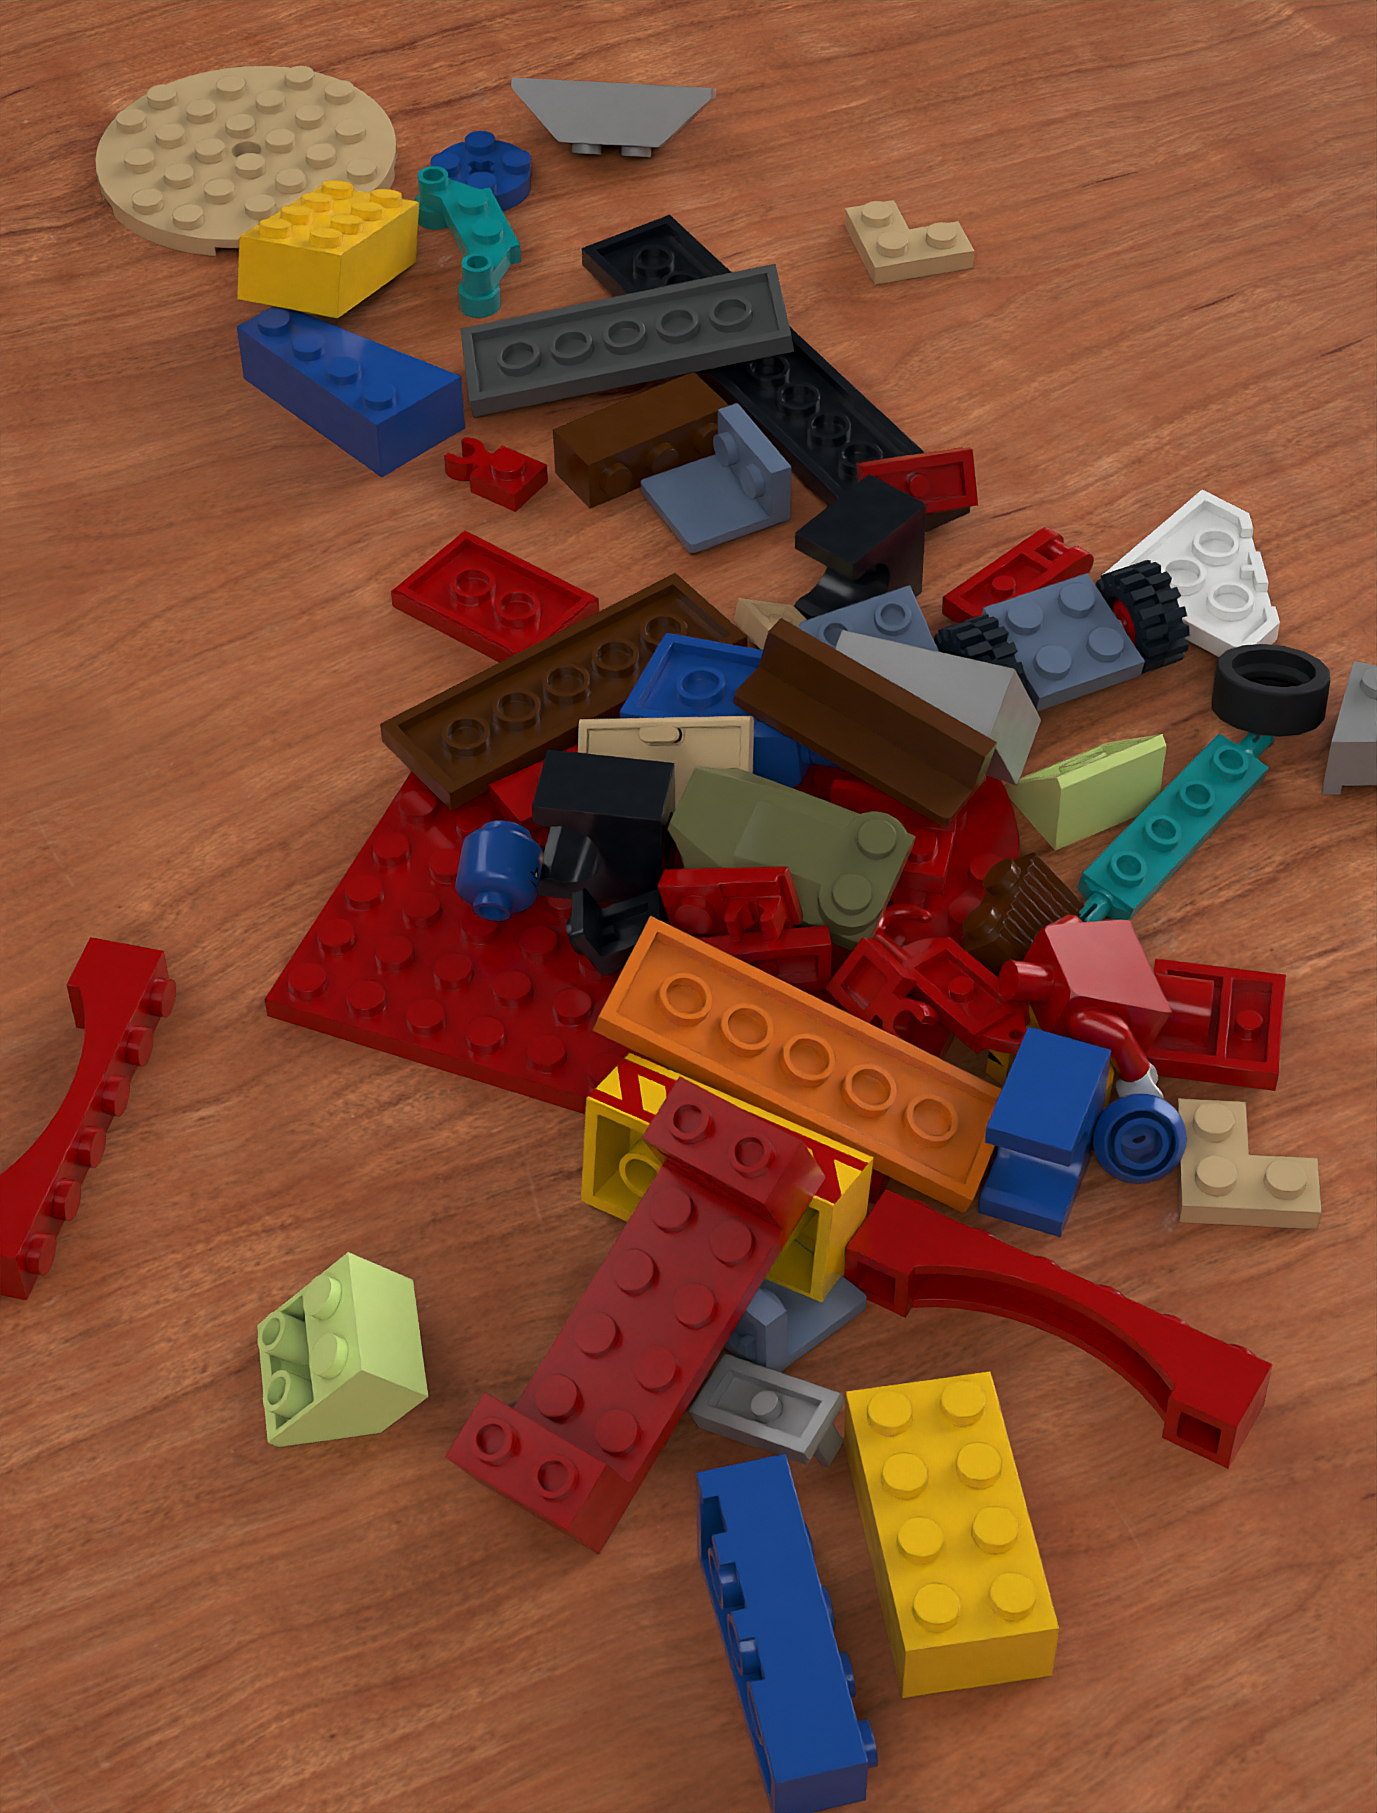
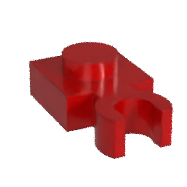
[444,437,548,512]
[825,937,940,1047]

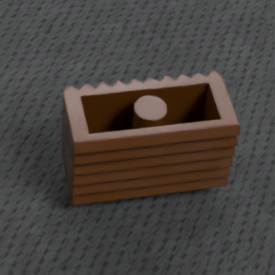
[961,852,1085,978]

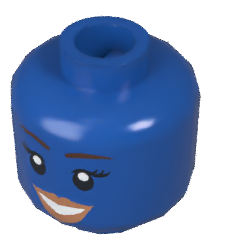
[455,821,544,921]

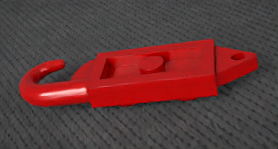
[873,903,1031,1055]

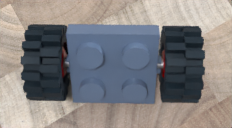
[933,560,1190,712]

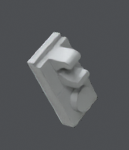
[689,1354,845,1466]

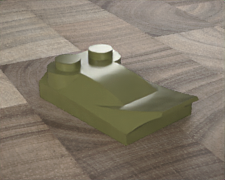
[667,766,916,951]

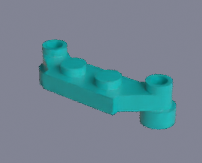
[415,166,521,318]

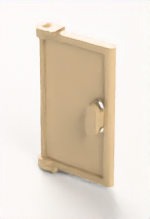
[578,716,754,809]

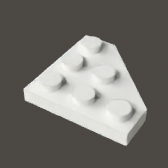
[1104,490,1280,657]

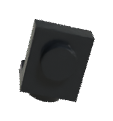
[566,888,670,976]

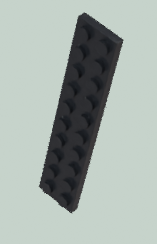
[582,215,970,532]

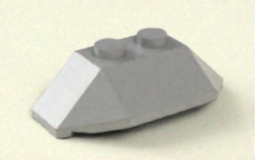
[511,77,716,157]

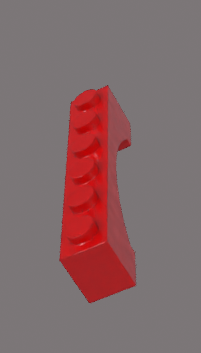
[0,937,176,1301]
[844,1189,1273,1469]

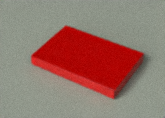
[391,530,599,663]

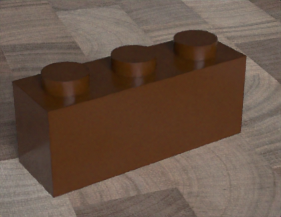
[553,371,729,509]

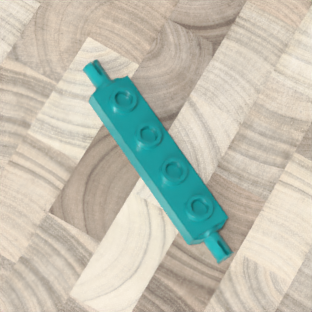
[1077,732,1274,922]

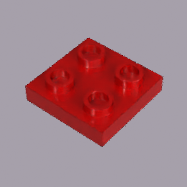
[1145,958,1286,1091]

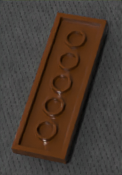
[380,573,747,811]

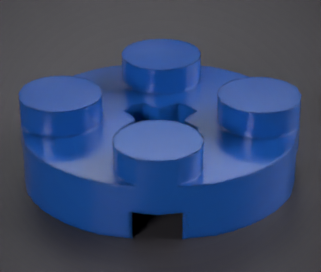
[430,131,532,211]

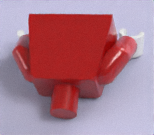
[999,914,1172,1099]

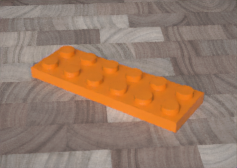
[593,916,1002,1213]

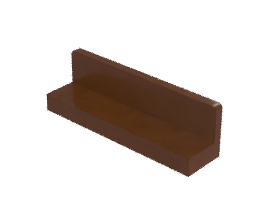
[733,618,997,827]

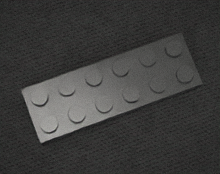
[460,264,794,417]

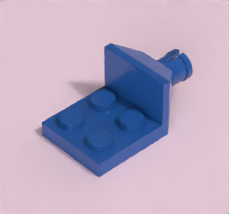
[619,633,848,788]

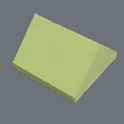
[1004,734,1167,851]

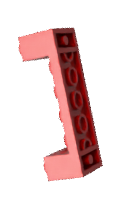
[445,1076,825,1555]

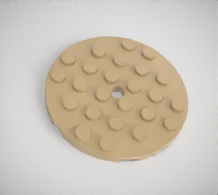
[95,66,398,256]

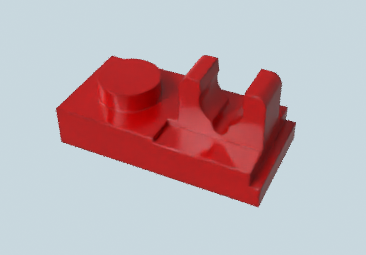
[856,447,978,514]
[657,866,803,942]

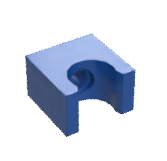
[978,1027,1111,1237]

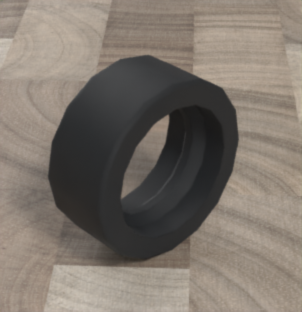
[1212,644,1330,737]

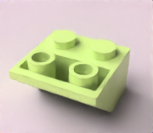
[257,1252,428,1447]

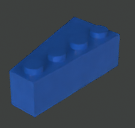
[237,306,465,477]
[696,1453,878,1813]

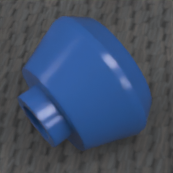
[1093,1094,1187,1184]

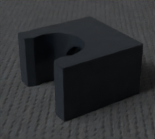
[794,474,927,620]
[532,749,676,904]

